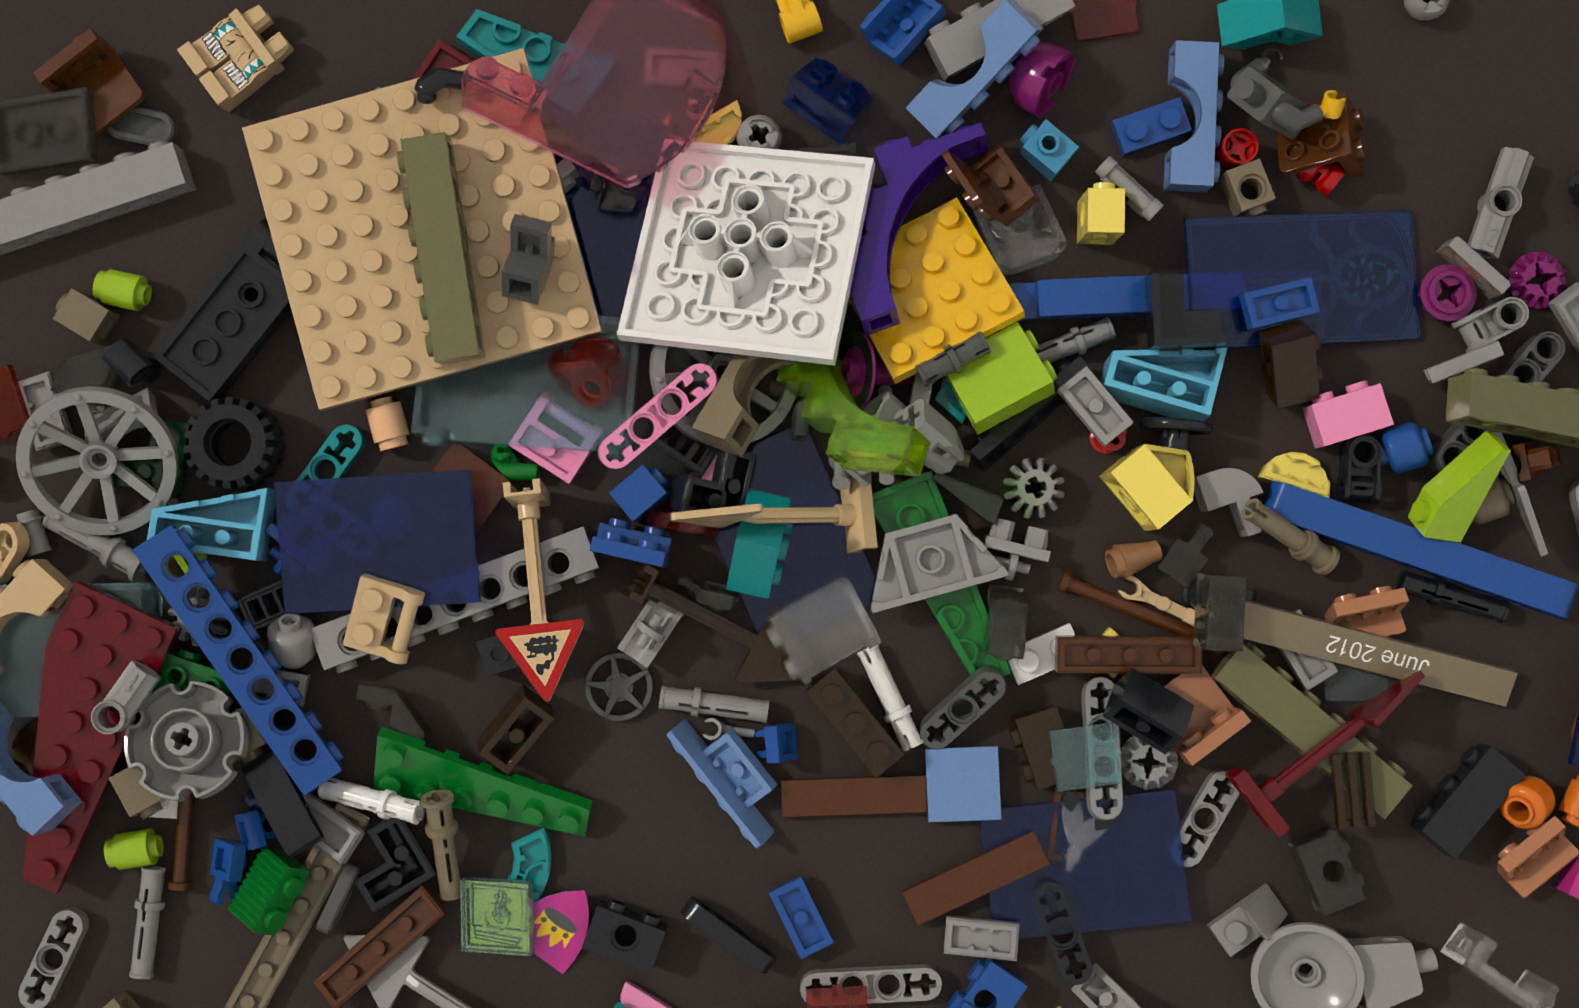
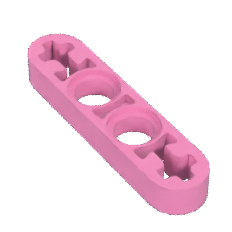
[598,363,717,469]

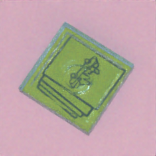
[460,877,534,956]

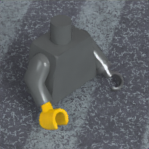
[1227,48,1346,141]

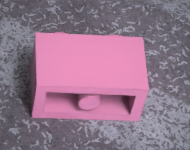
[1302,380,1394,449]

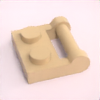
[342,573,425,664]

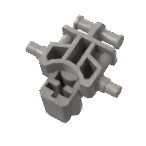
[829,385,964,490]

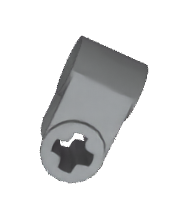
[1451,297,1529,353]

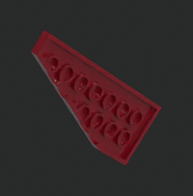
[22,581,181,894]

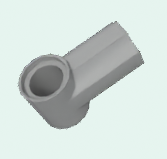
[91,660,161,734]

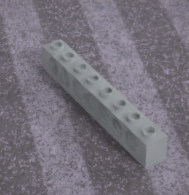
[312,526,602,674]

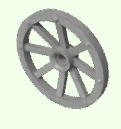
[649,344,799,445]
[16,386,179,535]

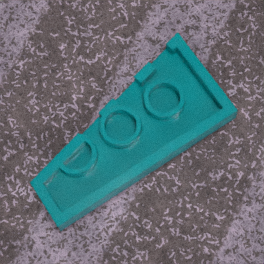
[456,9,616,121]

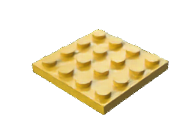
[848,198,1025,384]

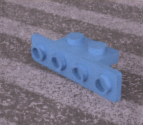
[667,719,778,849]

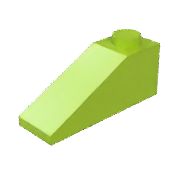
[1408,430,1511,543]

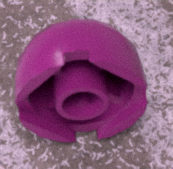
[1008,42,1075,118]

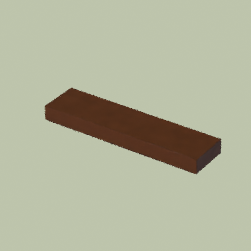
[1055,635,1203,674]
[781,774,927,817]
[902,830,1050,926]
[313,885,448,1008]

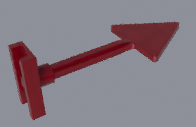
[1225,670,1425,838]

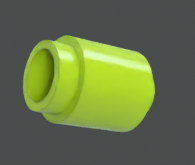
[93,269,152,311]
[104,828,164,870]

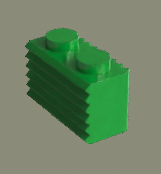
[228,846,311,936]

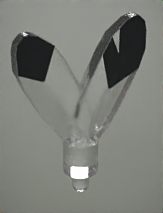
[1061,791,1116,872]

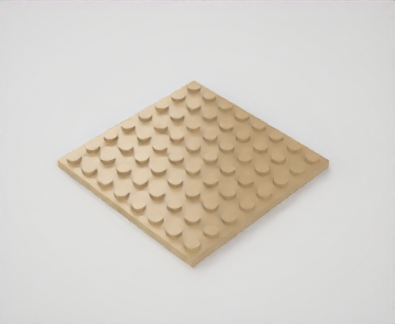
[242,48,603,411]

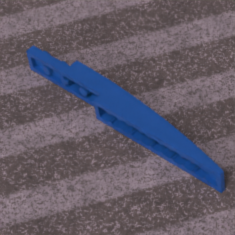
[1009,271,1321,321]

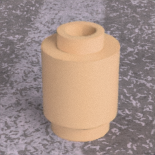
[365,396,410,452]

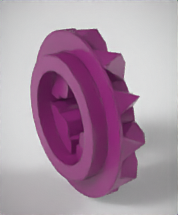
[1508,251,1568,309]
[1417,264,1477,323]

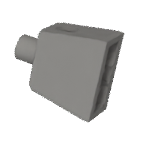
[1347,936,1438,1008]

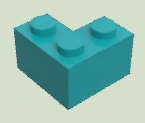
[1217,0,1323,51]
[726,489,793,599]

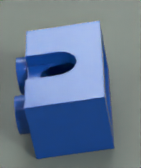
[609,464,671,523]
[946,958,1028,1008]

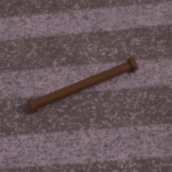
[1057,570,1226,656]
[168,736,194,891]

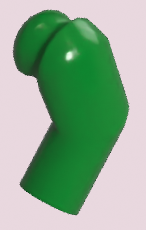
[491,443,540,481]

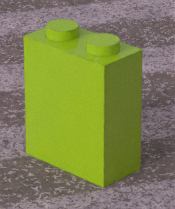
[944,322,1057,435]

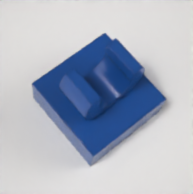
[755,723,798,763]
[234,810,276,850]

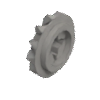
[1120,736,1178,790]

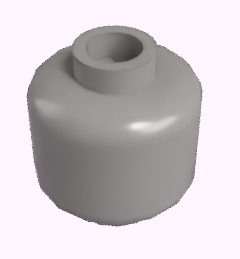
[267,613,317,669]

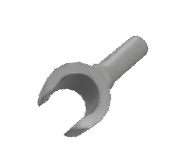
[703,717,755,740]

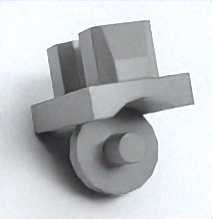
[982,518,1051,581]
[617,600,683,668]

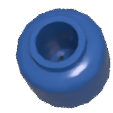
[1380,422,1434,474]

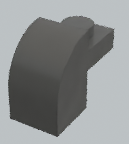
[502,214,555,305]

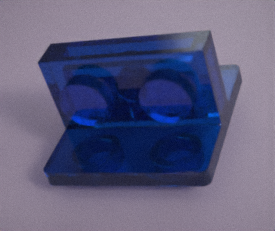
[782,58,874,144]

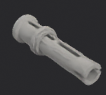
[42,515,147,583]

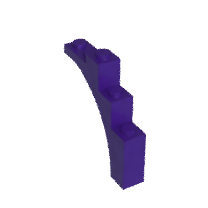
[850,122,988,335]

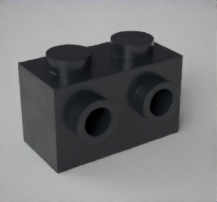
[1103,668,1194,754]

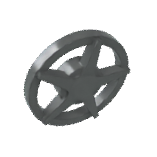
[585,653,653,721]

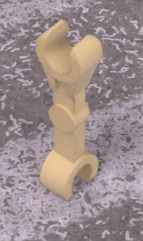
[1118,576,1207,628]

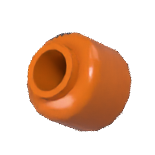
[1499,775,1555,829]

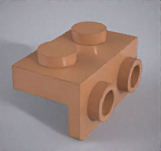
[1324,586,1409,637]
[1497,816,1579,899]

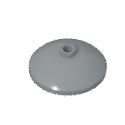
[1250,922,1365,1008]

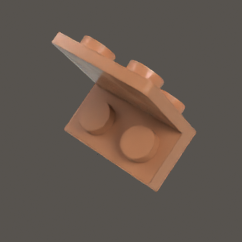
[1164,666,1251,766]

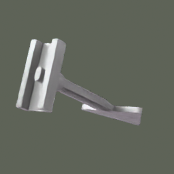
[1423,341,1548,557]
[344,934,472,1008]

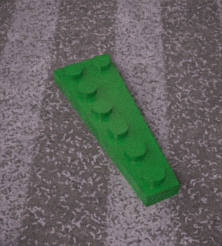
[872,471,1011,685]
[373,727,593,837]

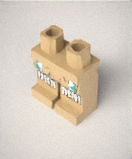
[177,5,294,112]

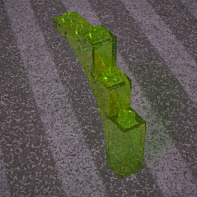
[776,300,931,477]

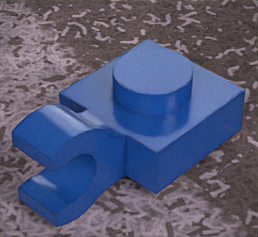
[210,838,247,905]

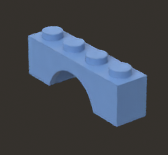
[906,0,1043,139]
[1163,40,1224,193]
[0,701,83,836]

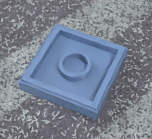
[925,746,1002,822]

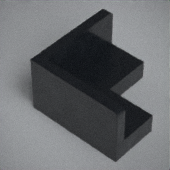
[1145,271,1229,350]

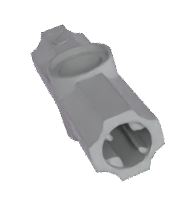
[1467,147,1534,260]

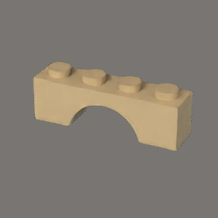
[0,559,74,675]

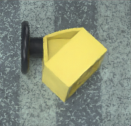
[1099,417,1214,531]

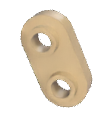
[0,522,30,584]

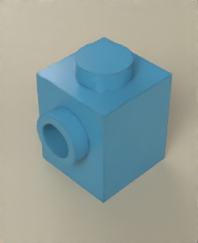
[1019,119,1079,181]

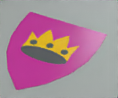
[530,890,589,974]

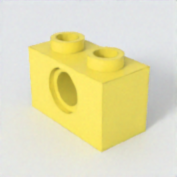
[1077,182,1125,245]

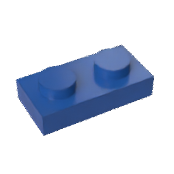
[1110,97,1192,157]
[1239,277,1321,330]
[769,875,834,959]

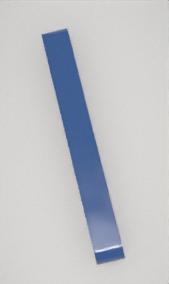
[1264,481,1579,620]

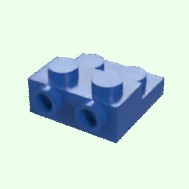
[589,518,673,567]

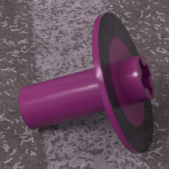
[836,331,915,412]

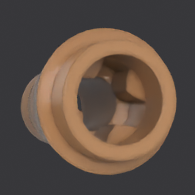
[1105,540,1162,579]

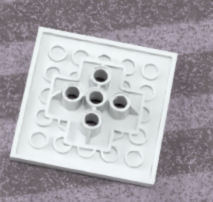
[617,139,875,366]

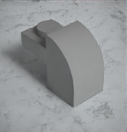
[1194,468,1264,537]

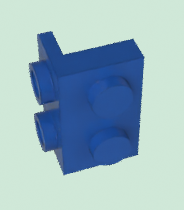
[859,0,946,67]

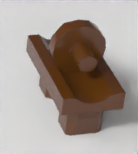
[1499,440,1562,481]

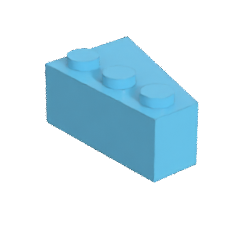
[1100,348,1227,421]
[147,488,278,562]

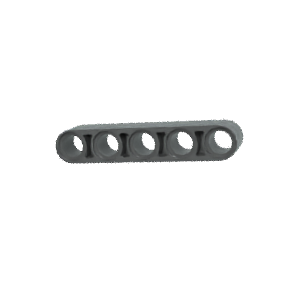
[1428,331,1565,474]

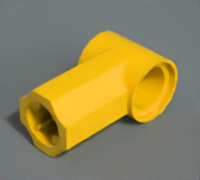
[775,0,823,44]

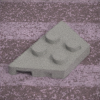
[871,514,1009,613]

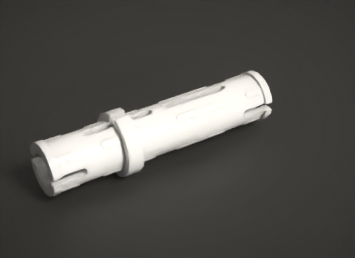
[857,643,924,752]
[318,777,425,825]

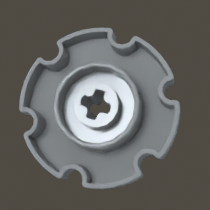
[124,681,249,802]

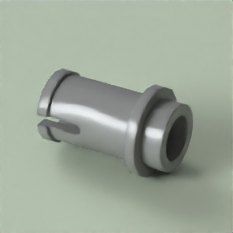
[16,509,52,557]

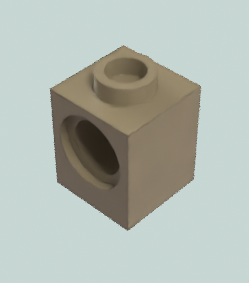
[1219,158,1276,217]
[53,288,121,345]

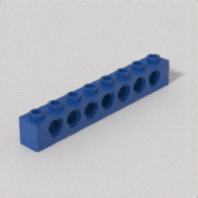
[132,524,344,796]

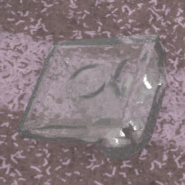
[973,184,1067,275]

